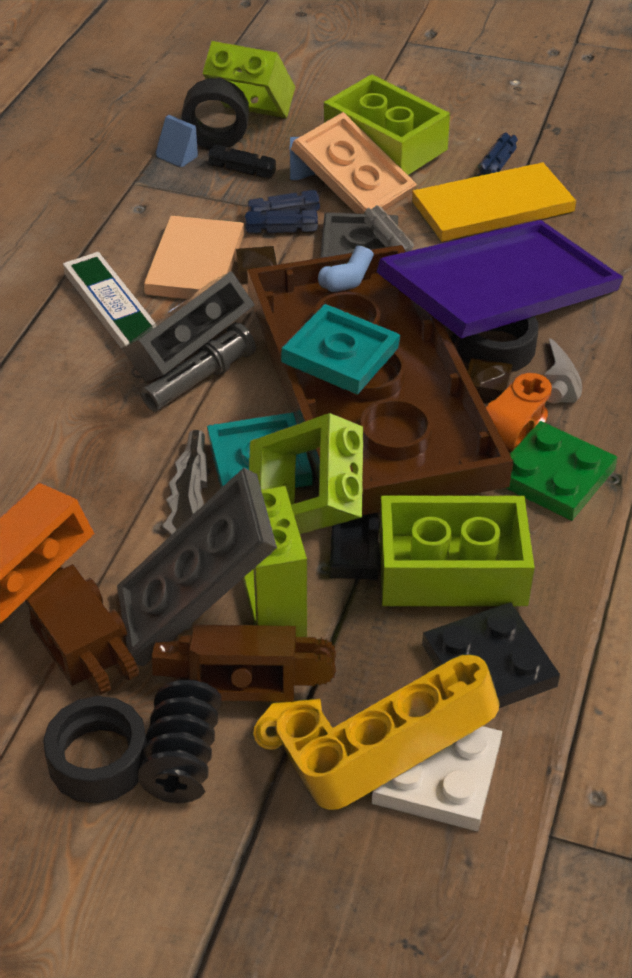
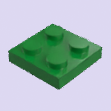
[506,421,618,521]

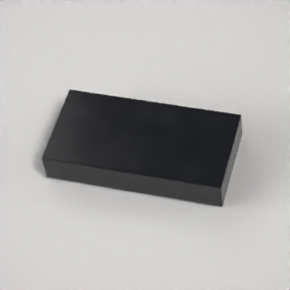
[330,513,378,579]

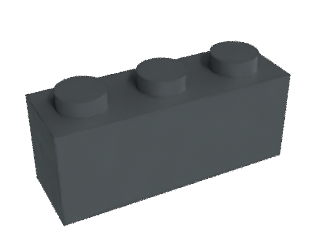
[122,271,255,382]

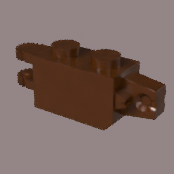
[25,564,139,696]
[152,624,336,702]

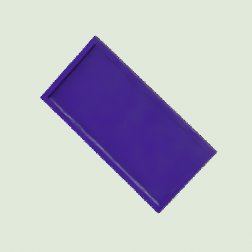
[377,220,624,338]

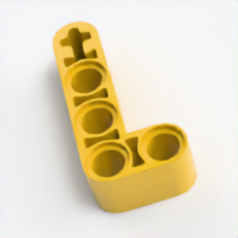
[276,655,499,810]

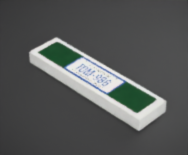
[63,252,155,356]

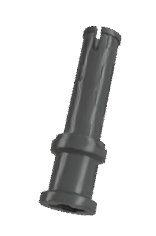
[141,322,256,412]

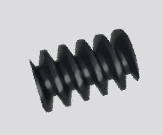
[138,680,222,803]

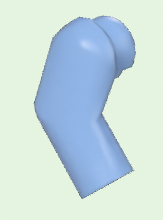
[318,246,374,292]

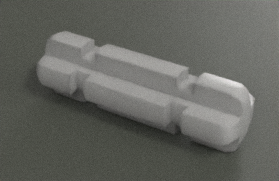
[364,205,414,252]

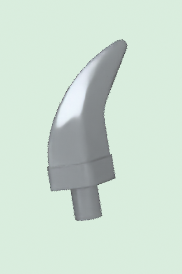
[543,338,582,404]

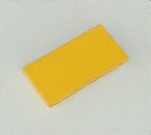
[412,162,576,242]

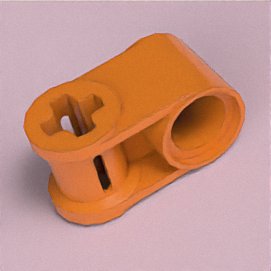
[486,373,552,452]

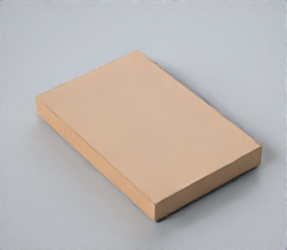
[291,112,417,214]
[144,216,244,299]

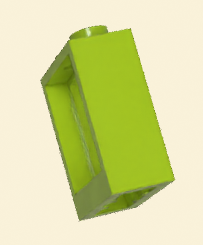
[202,41,295,119]
[249,413,363,534]
[242,486,307,637]

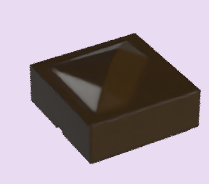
[235,246,277,283]
[467,357,512,401]

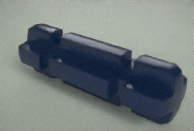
[477,132,518,176]
[248,190,320,215]
[245,210,318,234]

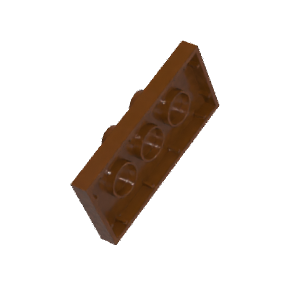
[247,245,513,515]

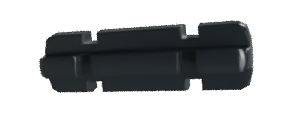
[208,145,276,179]

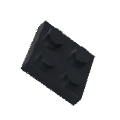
[422,602,560,708]

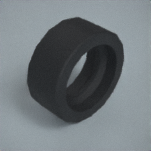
[181,78,249,149]
[459,316,538,372]
[43,696,147,803]

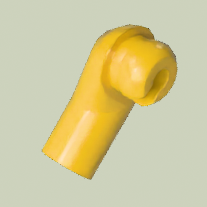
[253,699,322,750]

